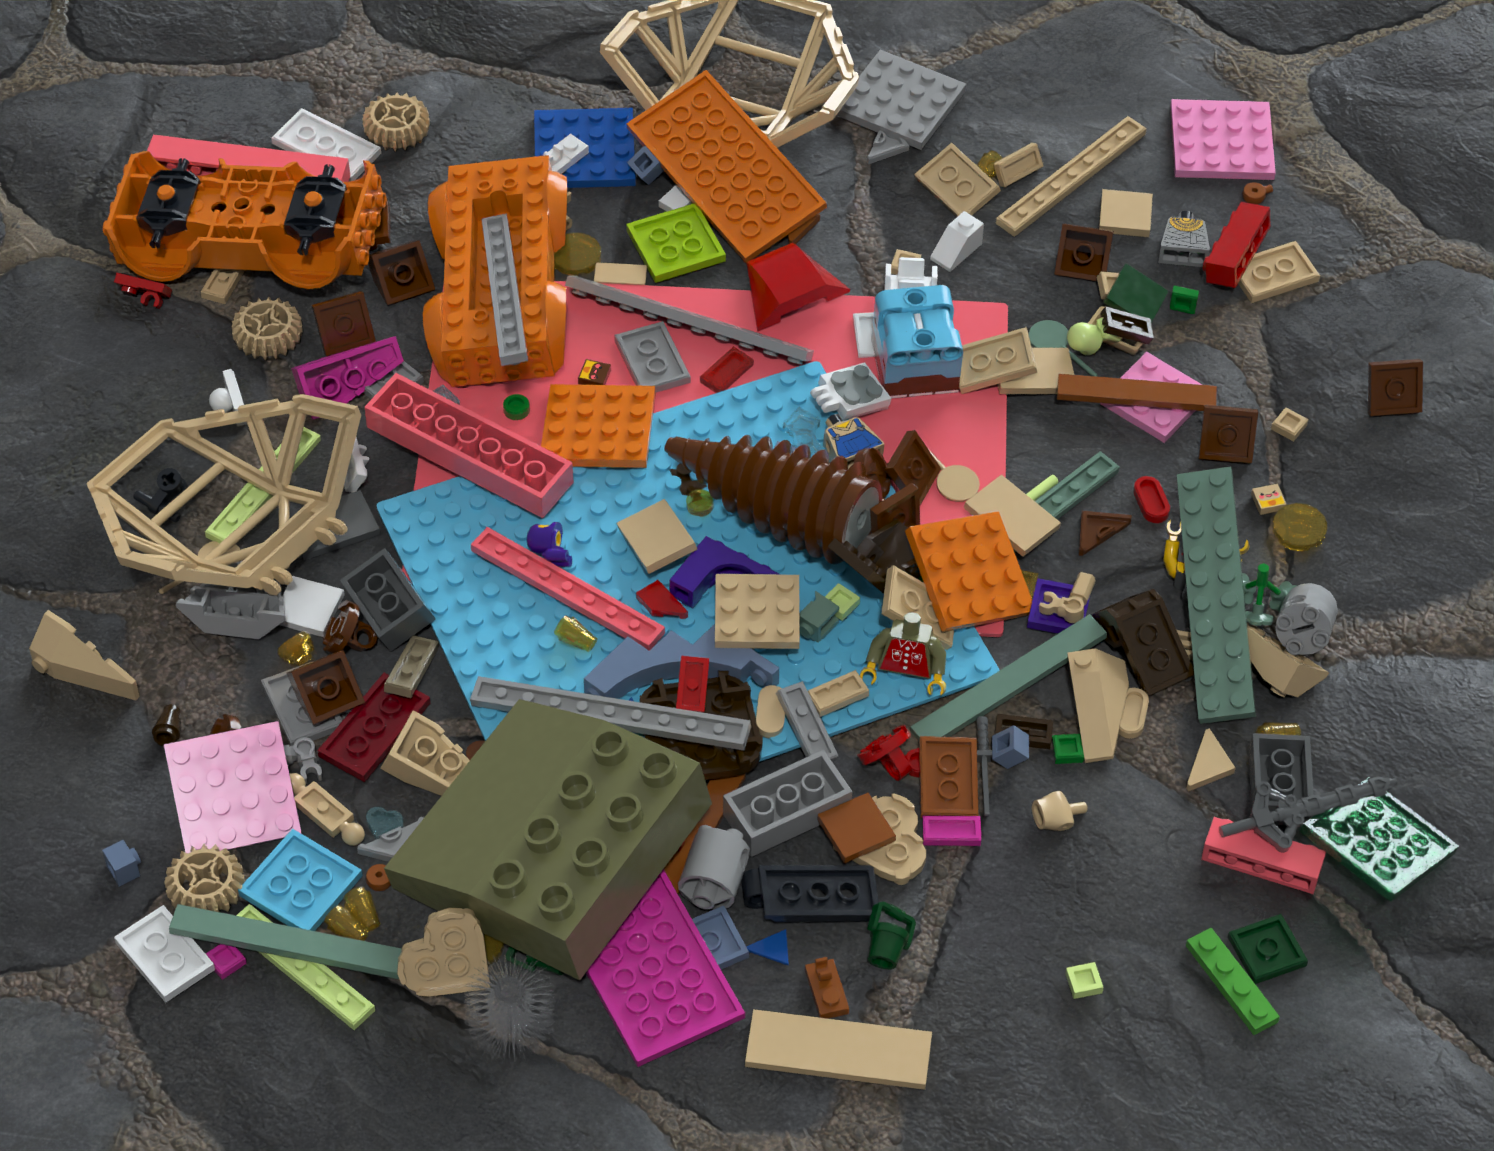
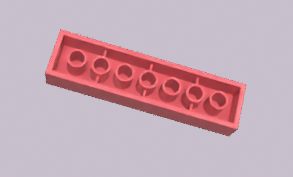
[364,373,573,518]

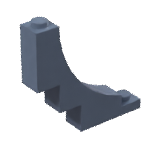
[584,624,779,699]

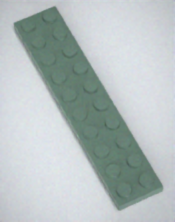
[1177,467,1256,724]

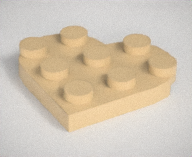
[833,794,926,885]
[397,908,490,996]

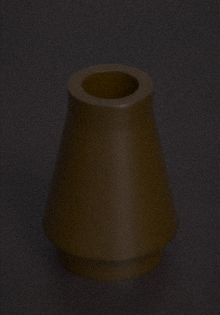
[152,704,180,746]

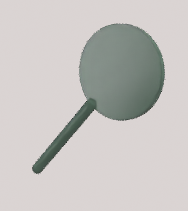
[1029,320,1098,377]

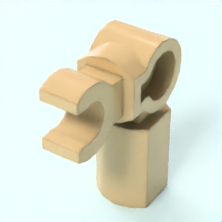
[1039,572,1096,623]

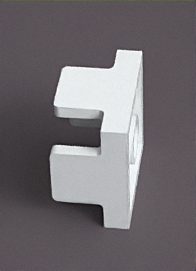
[884,257,937,290]

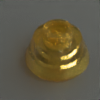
[278,631,314,666]

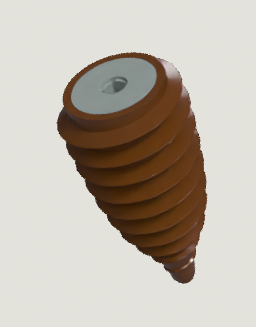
[664,435,882,565]

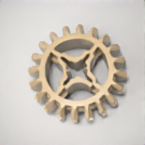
[362,92,430,151]
[232,297,303,360]
[164,844,245,912]

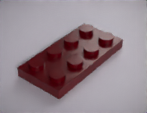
[317,672,431,782]

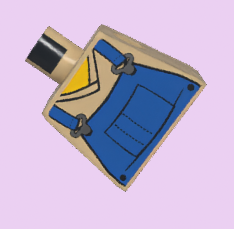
[823,414,885,468]

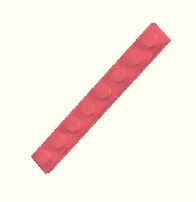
[471,527,665,651]

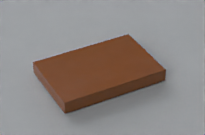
[919,736,979,818]

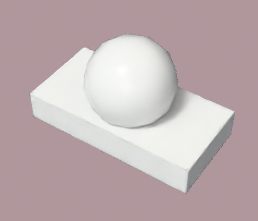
[209,369,246,426]

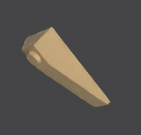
[380,711,470,796]

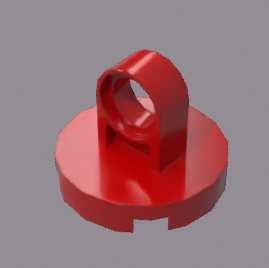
[857,725,912,781]

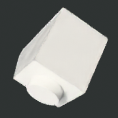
[930,211,984,272]

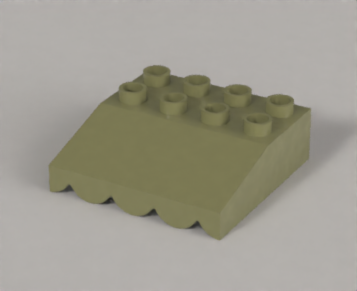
[384,699,712,980]

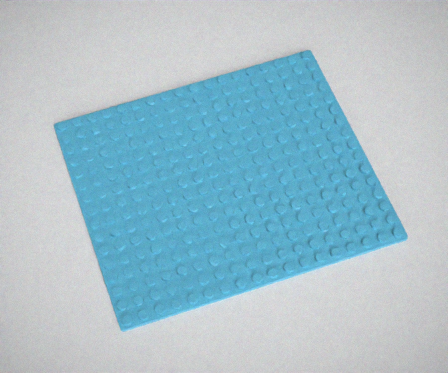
[377,361,1000,781]

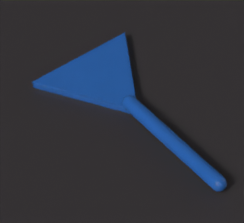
[746,929,789,966]

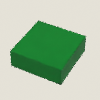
[1170,285,1199,314]
[1051,734,1084,764]

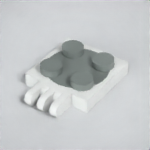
[810,363,892,418]

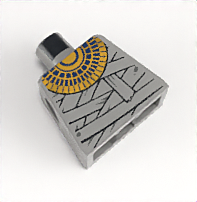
[1158,211,1210,267]

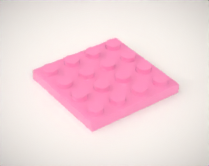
[1170,99,1275,180]
[164,721,302,854]

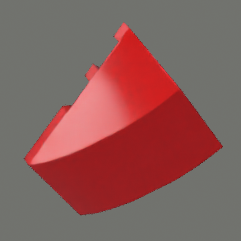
[747,243,850,331]

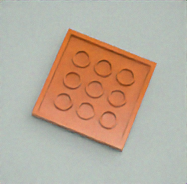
[541,384,656,468]
[905,511,1032,632]

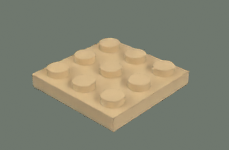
[715,574,800,649]

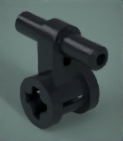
[133,468,188,523]

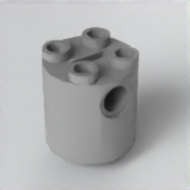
[1275,583,1338,655]
[678,825,750,910]

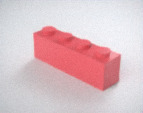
[1201,817,1326,894]

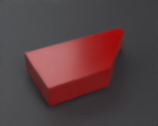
[636,580,688,619]

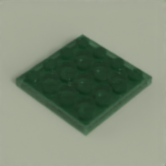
[1300,777,1459,902]

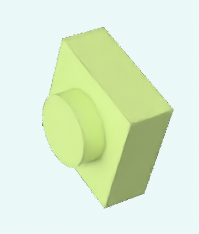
[825,583,860,621]
[1065,962,1103,999]

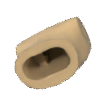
[1032,791,1087,831]

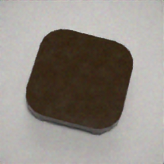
[640,670,763,780]

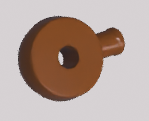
[1242,182,1273,205]
[366,864,391,891]

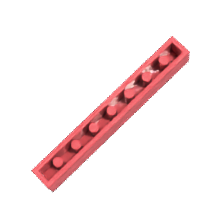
[147,135,351,182]

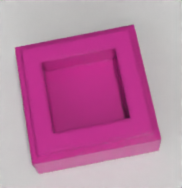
[206,944,247,980]

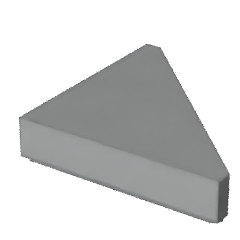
[867,130,909,164]
[357,817,424,862]

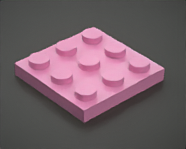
[1100,352,1202,443]

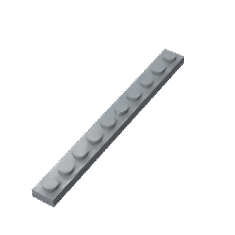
[482,213,528,366]
[565,276,814,364]
[470,676,751,750]

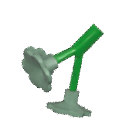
[1242,564,1296,626]

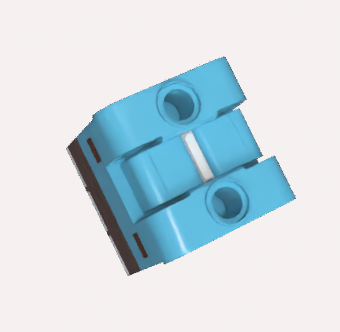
[871,285,964,398]

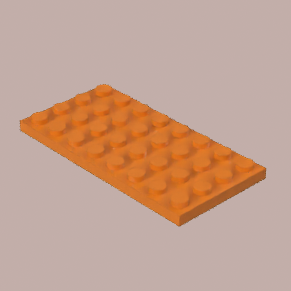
[626,70,827,263]

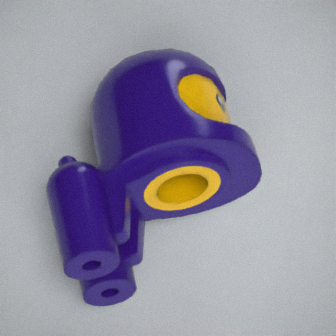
[526,522,572,567]

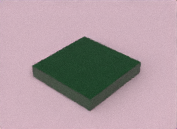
[1103,263,1168,323]
[1228,914,1308,984]

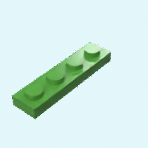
[1186,928,1280,1035]

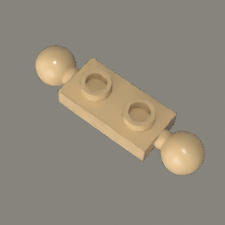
[289,773,365,846]

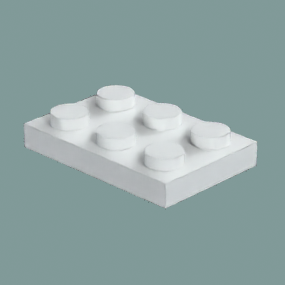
[114,905,215,1003]

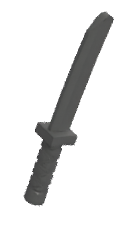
[976,716,992,817]

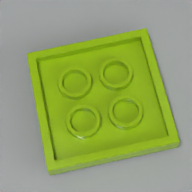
[626,203,726,283]

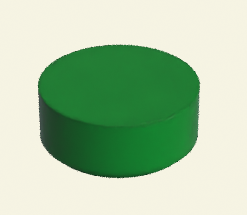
[503,394,530,420]

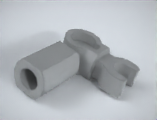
[284,737,322,784]

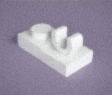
[543,134,589,174]
[344,438,369,493]

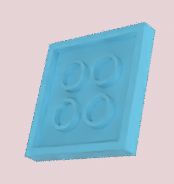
[238,829,363,931]

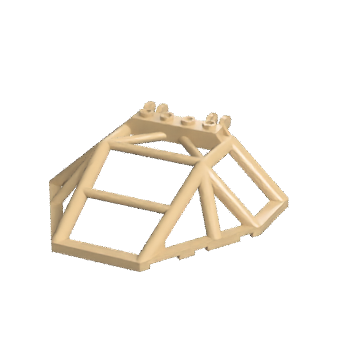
[600,0,859,148]
[87,394,361,596]

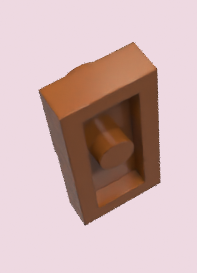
[805,957,849,1019]

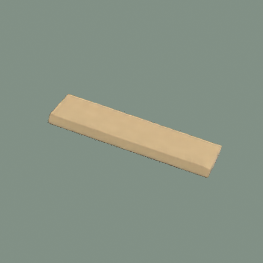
[745,1009,932,1090]

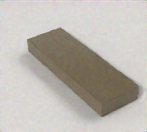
[384,636,438,698]

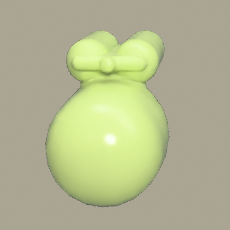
[1067,318,1122,355]

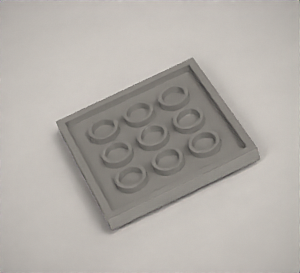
[836,50,966,150]

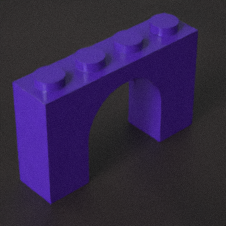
[669,536,781,608]

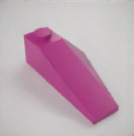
[291,336,404,419]

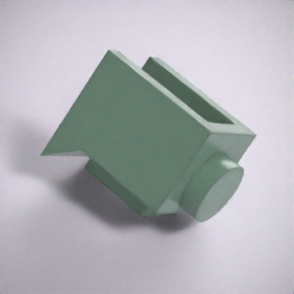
[799,591,839,643]

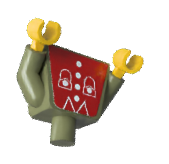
[860,612,946,695]

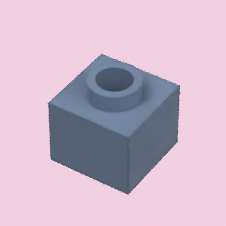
[627,146,664,185]
[992,725,1029,769]
[102,840,141,886]

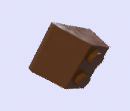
[1054,223,1114,281]
[368,240,435,305]
[286,650,365,725]

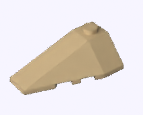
[29,610,140,700]
[1247,622,1329,697]
[1068,649,1129,763]

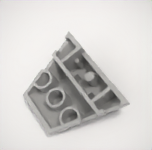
[176,561,285,639]

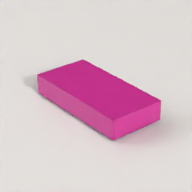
[922,816,981,846]

